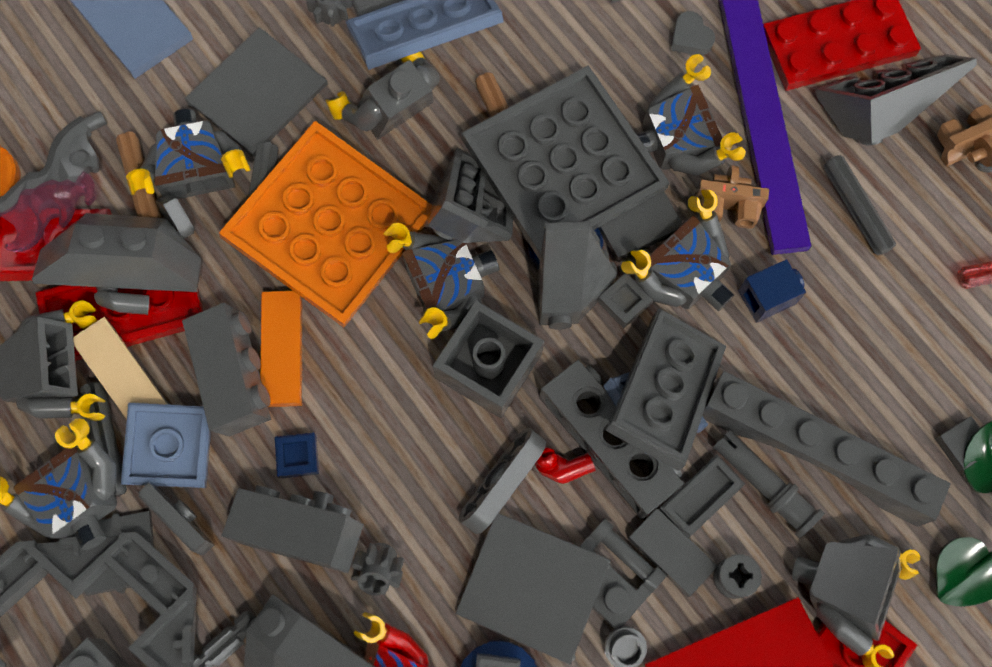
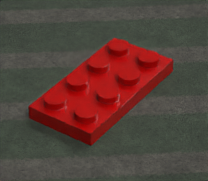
[763,0,922,91]

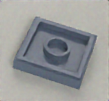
[121,403,211,488]

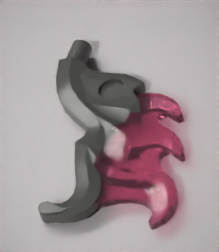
[0,111,107,252]

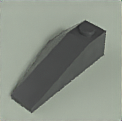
[816,54,977,145]
[537,221,617,330]
[244,594,375,667]

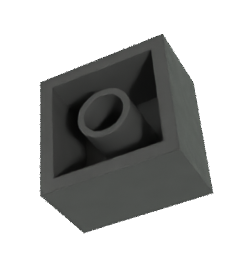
[433,300,545,418]

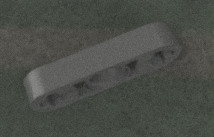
[459,428,546,534]

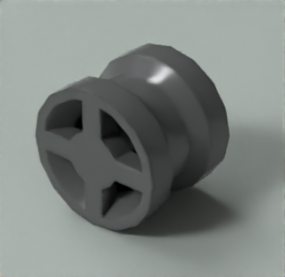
[713,554,762,599]

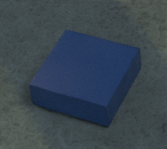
[274,432,319,479]

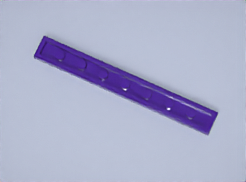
[719,0,812,255]

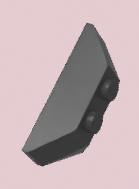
[428,147,513,243]
[32,213,202,292]

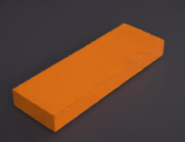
[260,291,302,407]

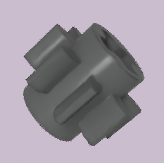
[306,0,352,27]
[351,543,404,596]

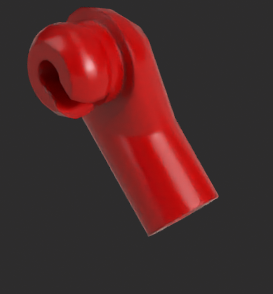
[535,447,596,484]

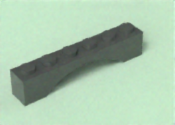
[703,371,951,527]

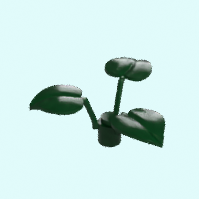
[935,421,992,607]

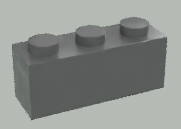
[182,302,271,437]
[221,485,364,573]

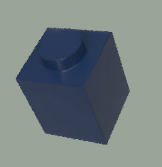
[738,259,806,323]

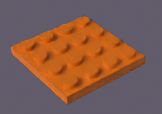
[219,121,432,328]

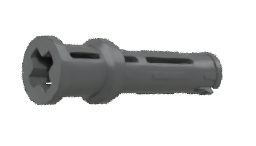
[713,430,825,539]

